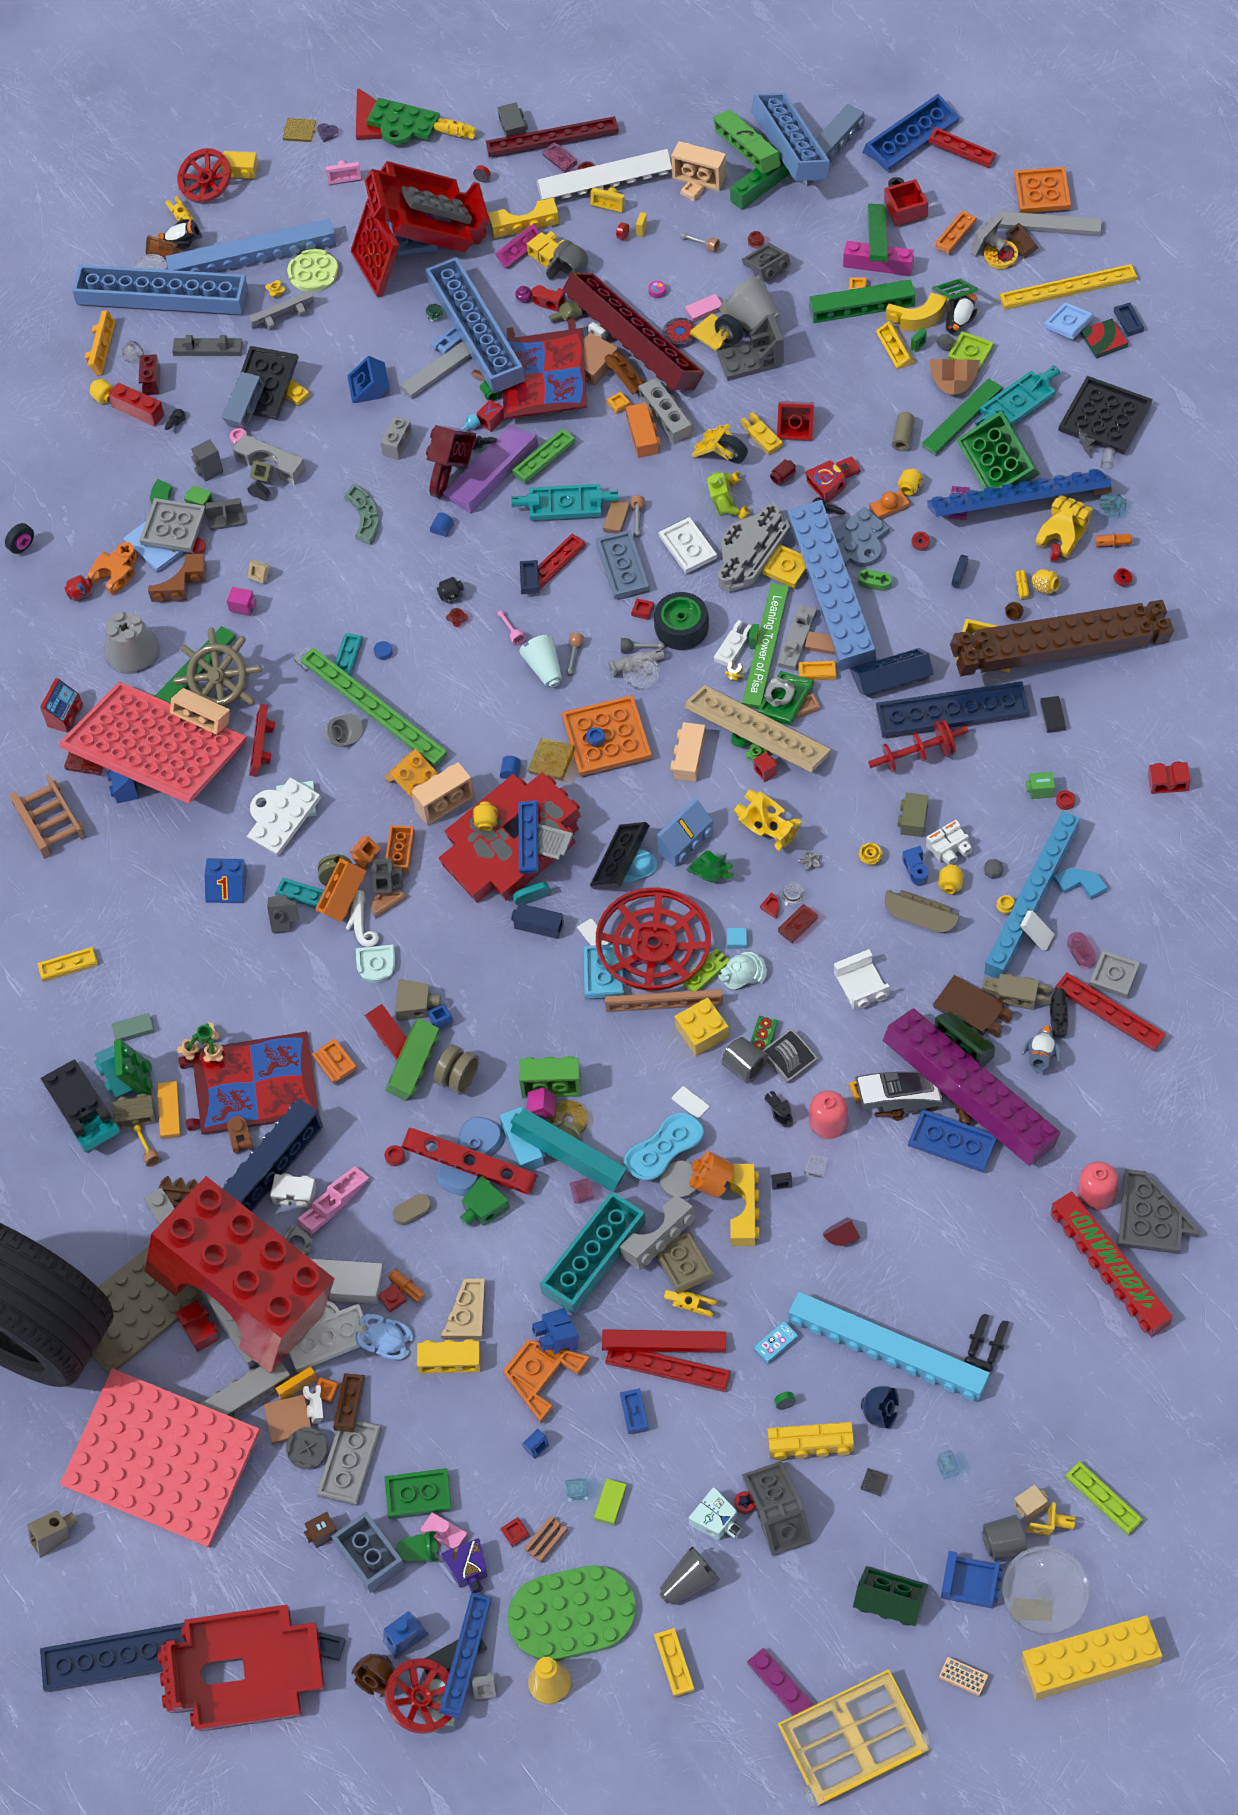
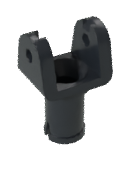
[764,1091,793,1127]

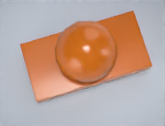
[869,490,909,519]

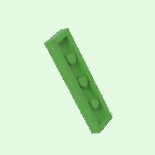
[512,428,575,483]

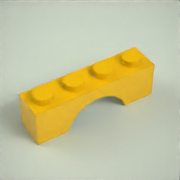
[488,198,559,239]
[730,1164,759,1246]

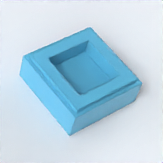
[727,928,747,948]

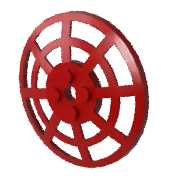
[595,887,711,991]

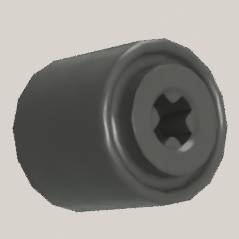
[722,1037,768,1084]
[982,1515,1028,1562]

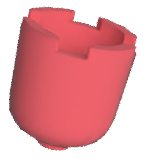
[809,1090,848,1139]
[1077,1161,1119,1211]

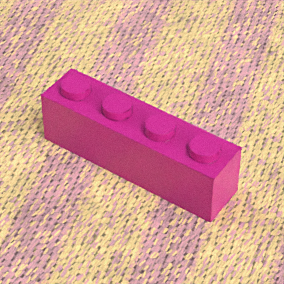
[843,241,914,276]

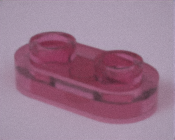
[1067,932,1096,968]

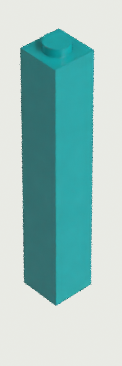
[510,1108,627,1192]

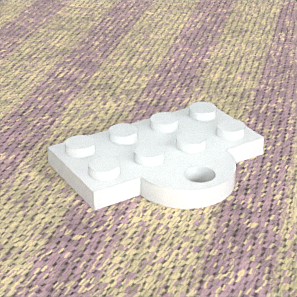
[247,778,321,856]
[290,1301,369,1372]

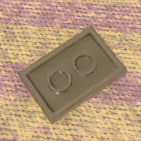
[656,1231,714,1294]

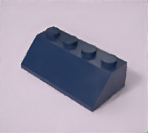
[850,648,934,696]

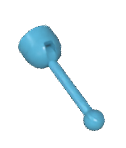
[461,413,481,430]

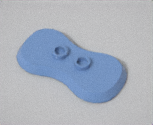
[436,1117,505,1195]

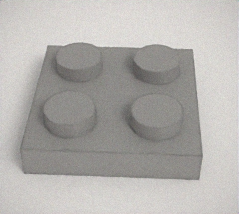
[1089,950,1140,998]

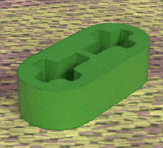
[858,569,892,591]

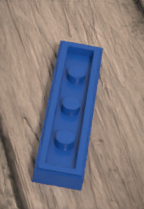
[518,800,539,874]

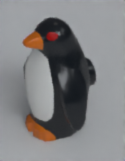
[158,219,202,249]
[946,290,978,334]

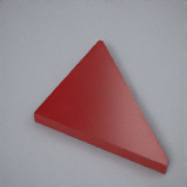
[356,89,398,140]

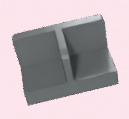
[205,498,245,530]

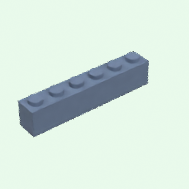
[791,104,865,186]

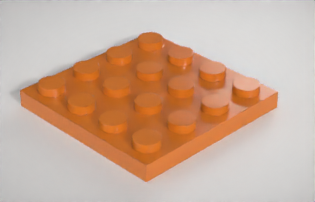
[561,695,652,777]

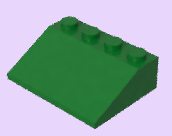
[956,411,1040,489]

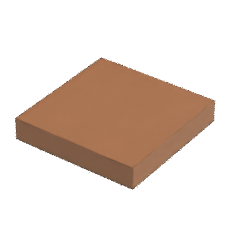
[264,1394,311,1445]

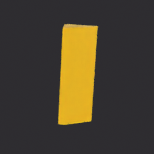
[875,321,915,369]

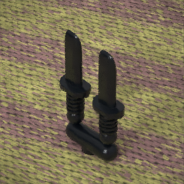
[964,1314,1009,1372]

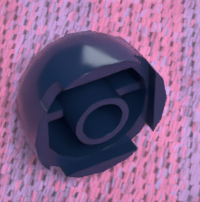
[861,1386,899,1429]

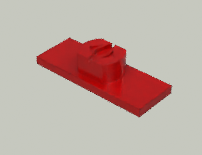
[364,1004,407,1060]

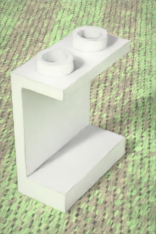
[834,949,889,1010]

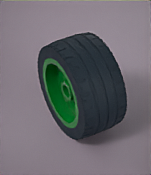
[654,592,709,650]

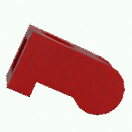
[532,285,566,312]

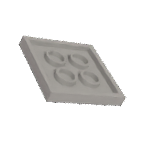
[139,498,206,553]

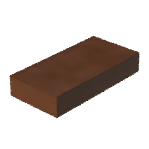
[1006,223,1038,258]

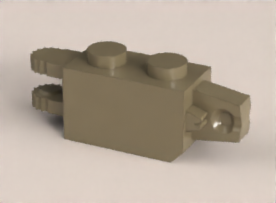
[982,974,1054,1010]

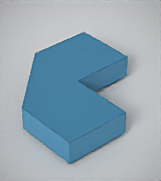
[1054,867,1107,899]

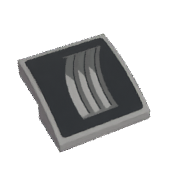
[762,1028,818,1082]

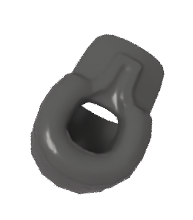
[546,240,588,280]

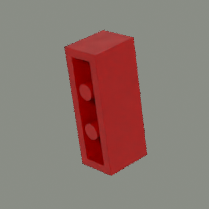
[108,382,165,427]

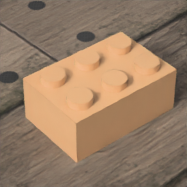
[671,141,727,191]
[411,762,474,826]

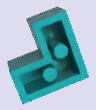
[94,1045,133,1097]

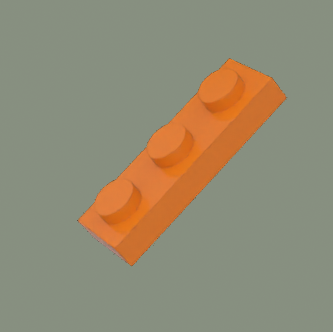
[934,210,977,255]

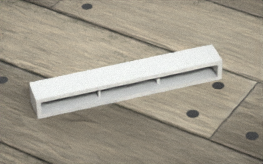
[536,149,672,201]

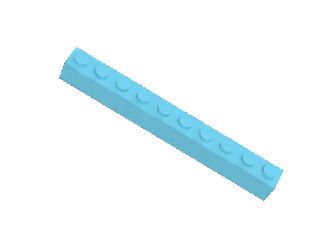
[788,1292,990,1402]

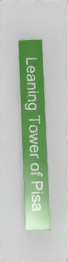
[742,583,789,709]

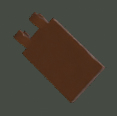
[933,975,1013,1038]

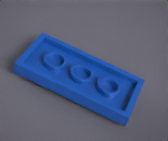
[908,1109,997,1173]

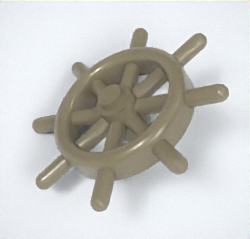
[173,628,263,707]

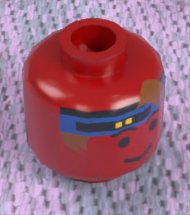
[64,575,93,601]

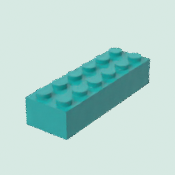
[540,1191,646,1315]

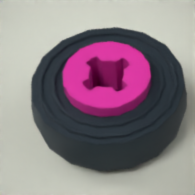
[5,523,34,554]

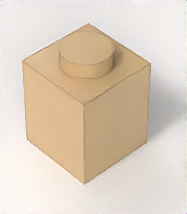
[1013,1484,1048,1522]

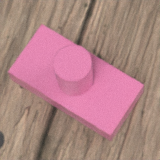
[326,160,361,184]
[420,1513,468,1549]

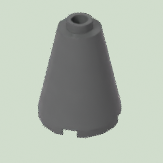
[659,1546,720,1605]

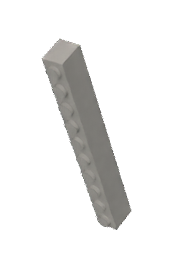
[144,1188,258,1369]

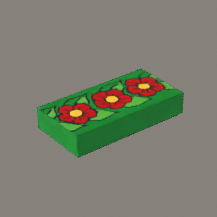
[750,1015,778,1050]

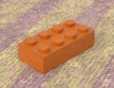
[385,825,415,873]

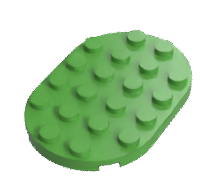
[508,1565,636,1661]

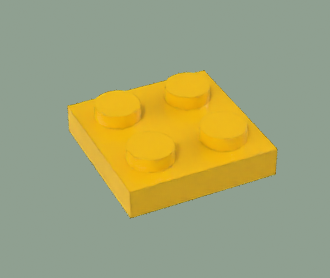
[763,545,806,588]

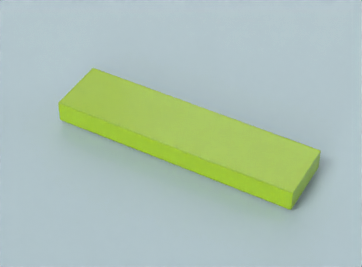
[1065,1461,1143,1536]

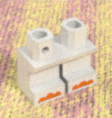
[926,820,972,865]

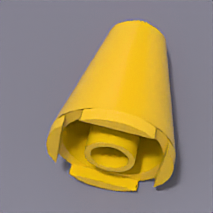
[528,1657,571,1704]

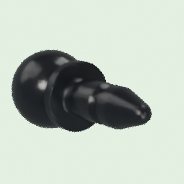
[165,409,186,430]
[473,436,497,450]
[813,497,846,514]

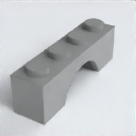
[233,434,306,485]
[619,1195,696,1270]

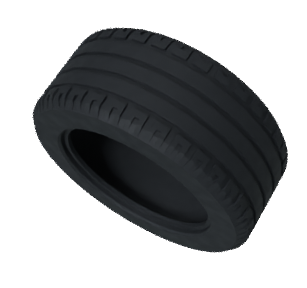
[0,1223,114,1387]

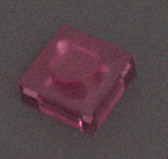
[569,1178,594,1204]

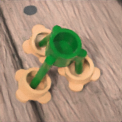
[177,1023,223,1062]

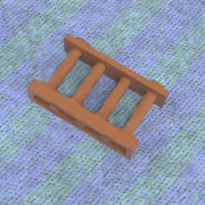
[9,775,84,859]

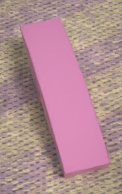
[297,1166,369,1235]

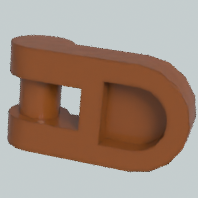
[227,1116,253,1153]

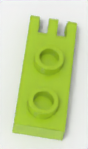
[682,948,730,991]

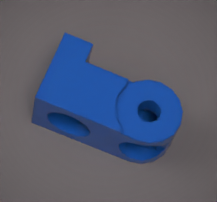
[902,846,929,886]

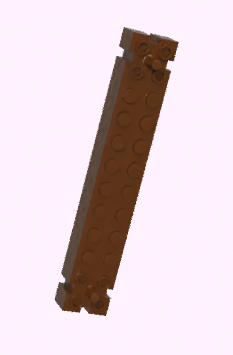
[950,600,1174,677]

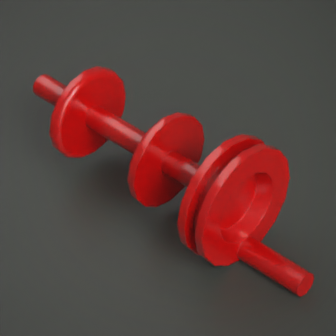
[868,719,969,773]

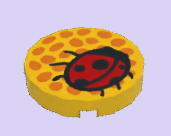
[984,240,1018,270]

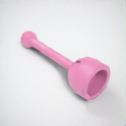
[497,610,526,645]

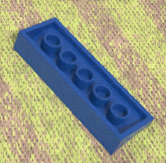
[862,94,960,171]

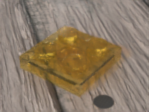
[528,738,576,781]

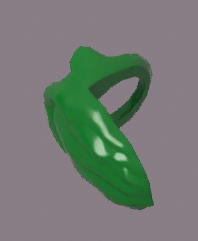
[395,1531,439,1562]

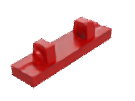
[249,704,275,777]

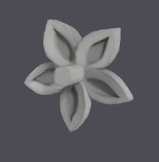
[798,851,820,871]

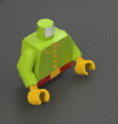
[707,471,750,520]

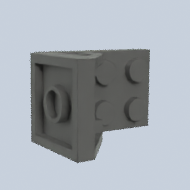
[717,314,784,381]
[742,1461,812,1556]

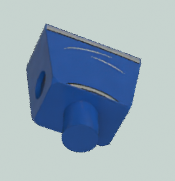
[383,1611,429,1659]

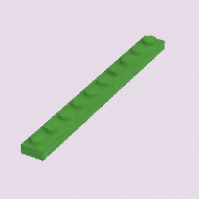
[300,648,447,767]

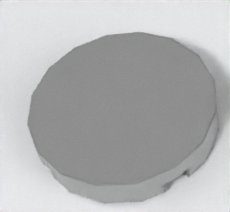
[660,1160,697,1199]

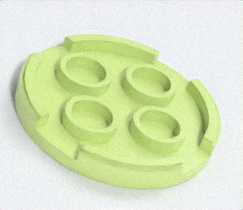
[287,249,339,292]

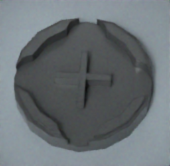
[286,1427,328,1470]

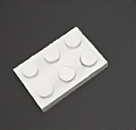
[659,517,717,574]

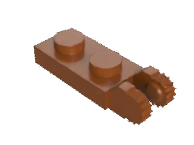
[604,351,644,395]

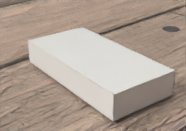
[1020,911,1055,950]

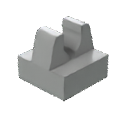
[472,1673,496,1700]

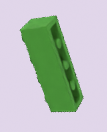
[384,1018,439,1101]

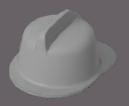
[322,714,363,747]

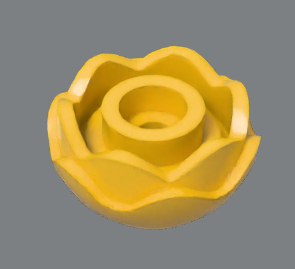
[858,843,883,865]

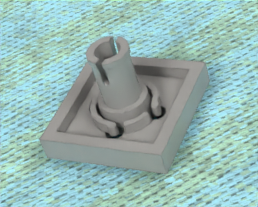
[970,213,1006,257]

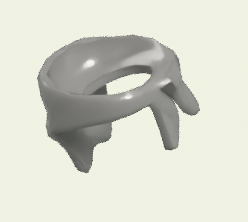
[764,676,795,707]
[284,1225,313,1255]

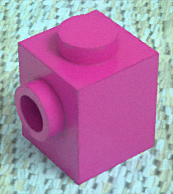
[226,586,256,615]
[526,1087,555,1120]

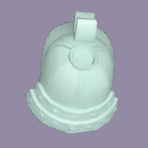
[718,952,767,990]

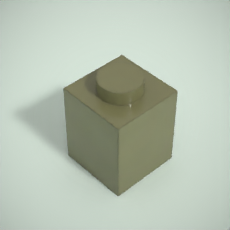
[250,460,274,483]

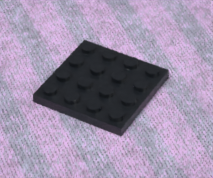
[1058,376,1153,454]

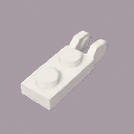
[714,620,752,667]

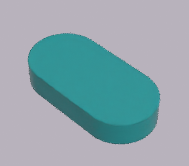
[513,882,551,905]

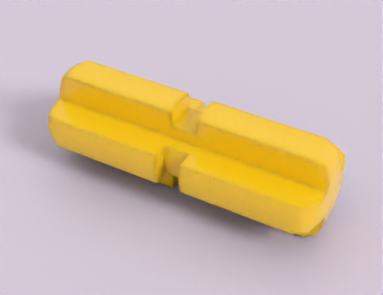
[1016,570,1029,599]

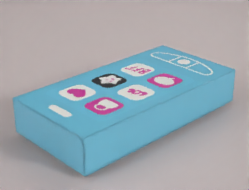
[754,1321,798,1364]

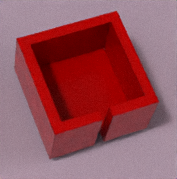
[884,179,929,226]

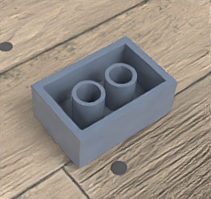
[331,1512,405,1593]

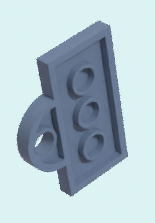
[833,507,889,567]

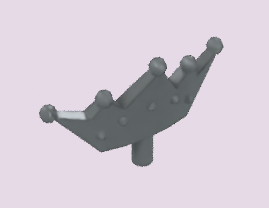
[1078,429,1095,458]

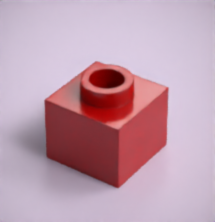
[753,752,777,782]

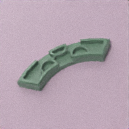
[344,484,379,545]

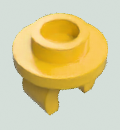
[725,662,743,681]

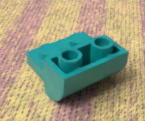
[69,1115,120,1152]

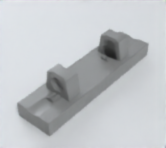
[249,290,314,330]
[778,604,817,671]

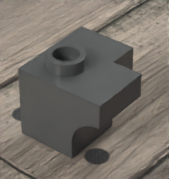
[372,858,404,893]
[267,895,299,933]

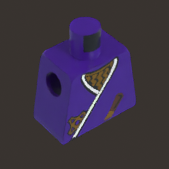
[441,1538,488,1593]

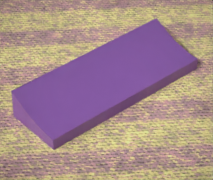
[443,425,538,514]

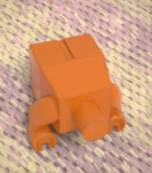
[349,836,381,869]

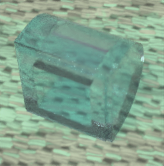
[936,1450,961,1480]
[565,1478,589,1502]

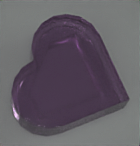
[317,123,339,142]

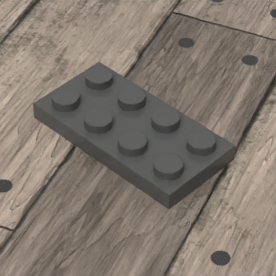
[400,186,472,224]

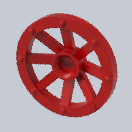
[177,148,232,203]
[385,1658,452,1734]

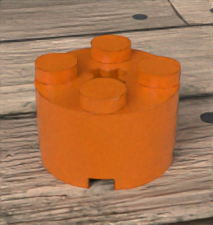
[689,1150,734,1198]

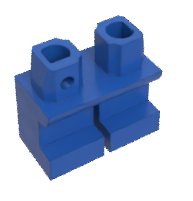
[532,1308,579,1355]

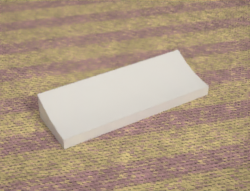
[311,1259,383,1304]

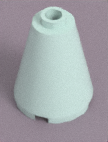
[519,635,562,688]

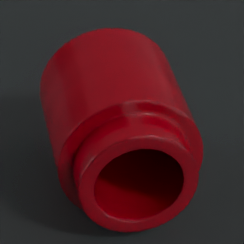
[770,459,796,485]

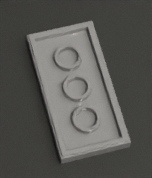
[317,1421,382,1506]

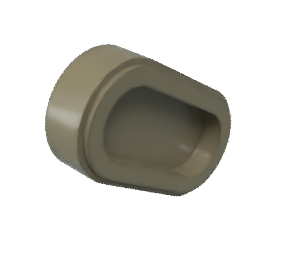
[393,1194,431,1225]

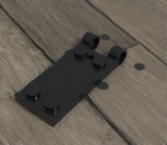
[40,1059,112,1138]

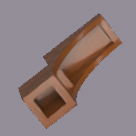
[148,554,207,602]

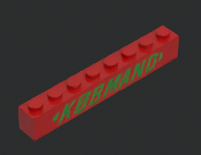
[1051,1191,1173,1337]

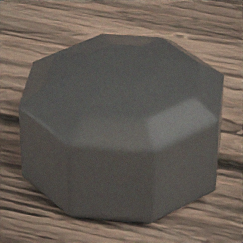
[936,334,955,351]
[984,859,1003,879]

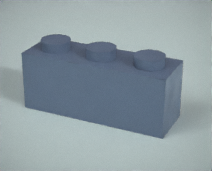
[222,372,265,430]

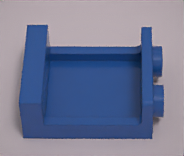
[941,1551,1003,1609]

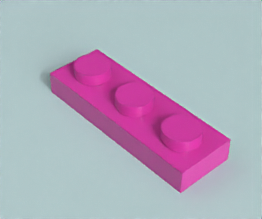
[495,224,540,268]

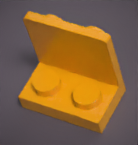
[384,749,438,799]

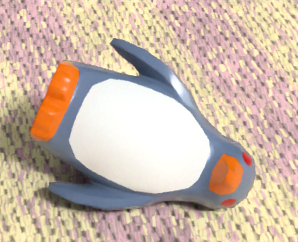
[1022,1025,1060,1074]

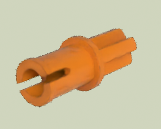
[1096,533,1132,547]
[388,1269,424,1302]

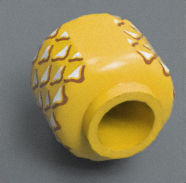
[1032,569,1060,594]

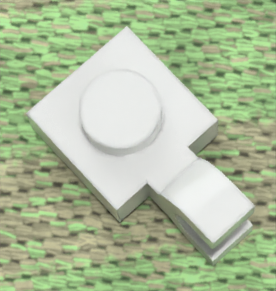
[303,1385,323,1424]

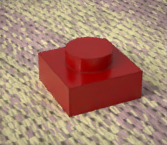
[378,1283,407,1313]

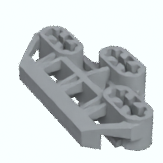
[718,503,790,592]

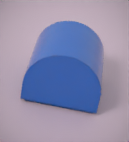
[430,513,454,537]
[500,756,521,779]
[427,1004,454,1029]
[522,1429,549,1459]

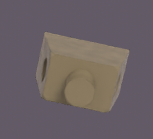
[395,979,441,1021]
[27,1511,78,1558]

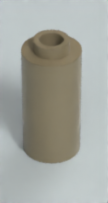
[892,412,915,451]

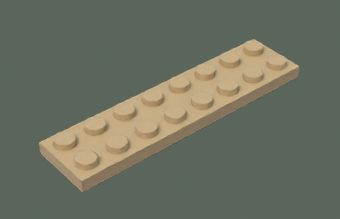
[684,685,831,773]

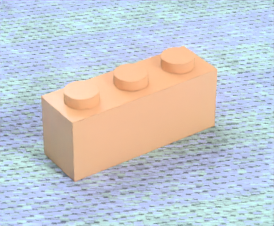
[170,688,230,735]
[670,722,706,782]

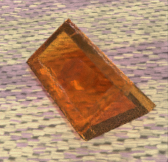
[145,235,180,262]

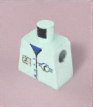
[689,1487,742,1540]

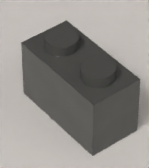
[497,102,528,137]
[191,439,224,482]

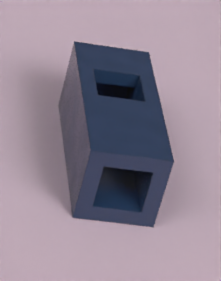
[511,903,564,939]

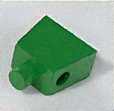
[460,1176,510,1226]

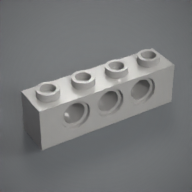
[639,377,693,444]

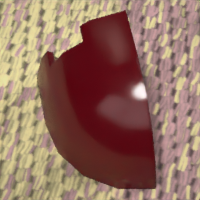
[823,1217,860,1246]

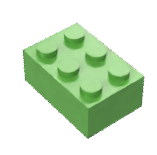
[519,1056,581,1098]

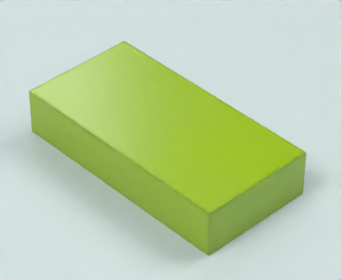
[594,1478,627,1526]

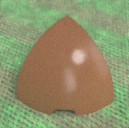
[930,359,980,395]

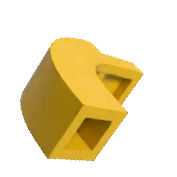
[886,293,947,331]

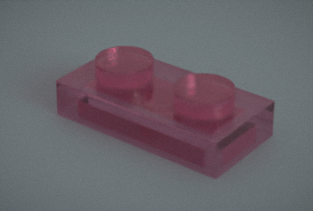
[542,142,577,173]

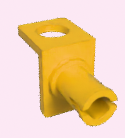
[1026,1502,1075,1536]

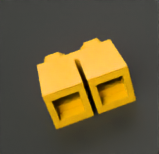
[527,231,564,268]

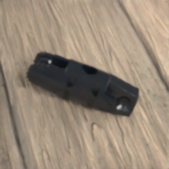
[1050,987,1068,1038]

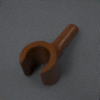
[875,1108,904,1121]

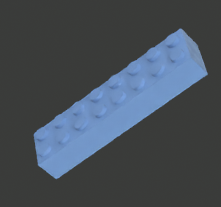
[751,93,830,182]

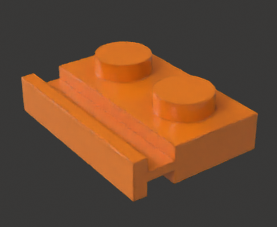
[312,1038,357,1085]

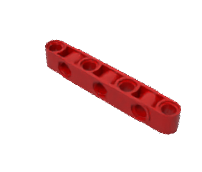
[401,1128,538,1195]

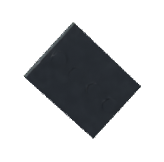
[241,346,299,419]

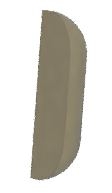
[885,890,959,932]

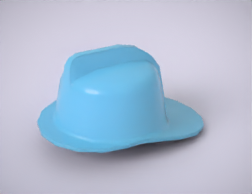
[623,849,658,883]

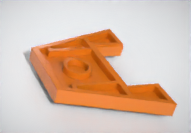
[503,1339,590,1424]

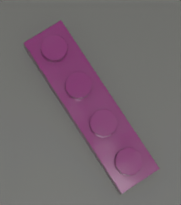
[747,1648,820,1729]

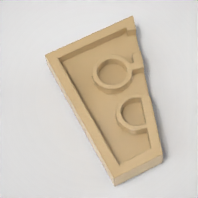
[441,1279,485,1339]

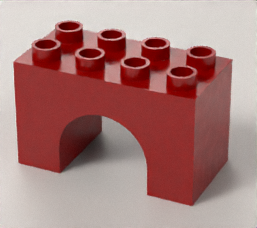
[144,1176,335,1374]

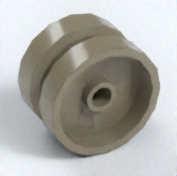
[434,1044,479,1095]

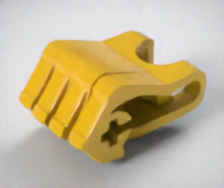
[1036,495,1093,558]

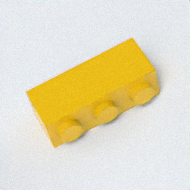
[417,1339,481,1374]

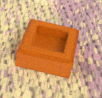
[313,1377,340,1404]

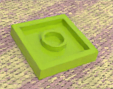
[947,331,994,372]

